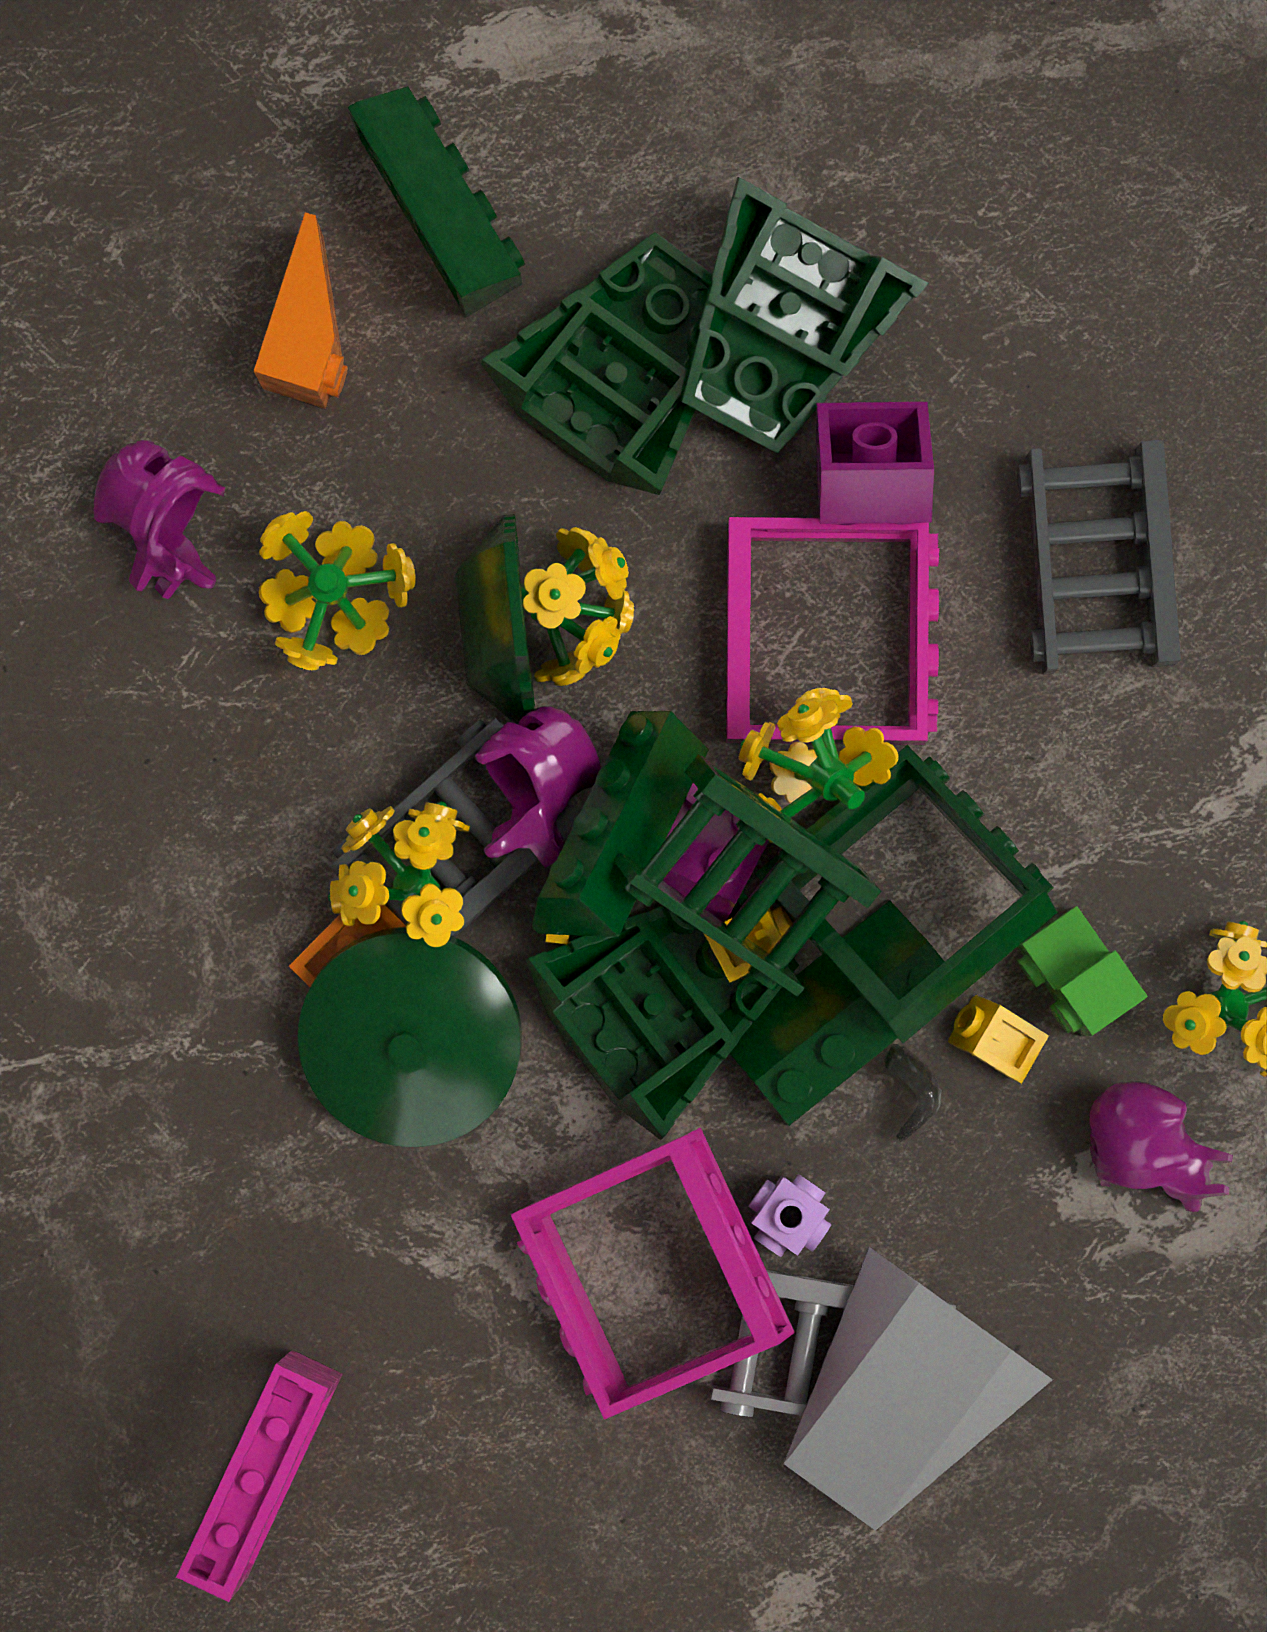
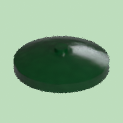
[298,927,522,1147]

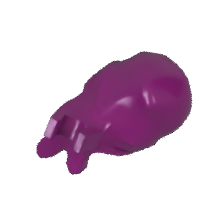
[94,440,226,599]
[475,706,601,868]
[1089,1081,1233,1212]

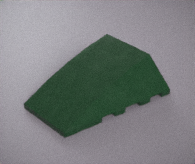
[680,177,929,454]
[481,232,712,495]
[455,514,535,725]
[526,891,799,1140]

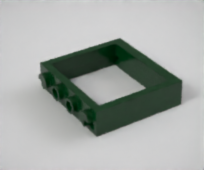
[755,744,1058,1044]

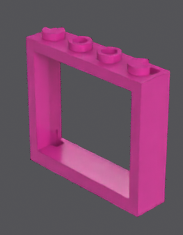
[726,517,939,745]
[511,1127,795,1420]
[176,1350,342,1602]

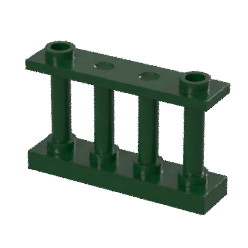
[614,754,882,997]

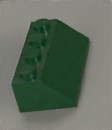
[348,86,526,317]
[532,711,709,937]
[730,900,945,1126]

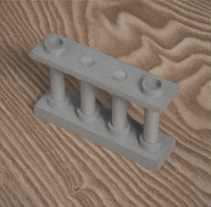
[710,1269,956,1417]

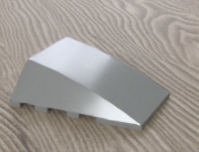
[784,1247,1053,1531]

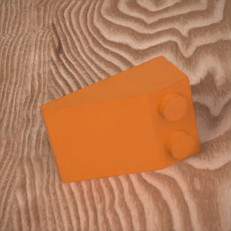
[253,212,348,409]

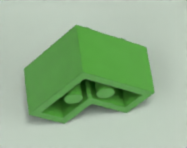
[1017,906,1148,1037]

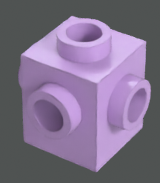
[748,1174,831,1257]

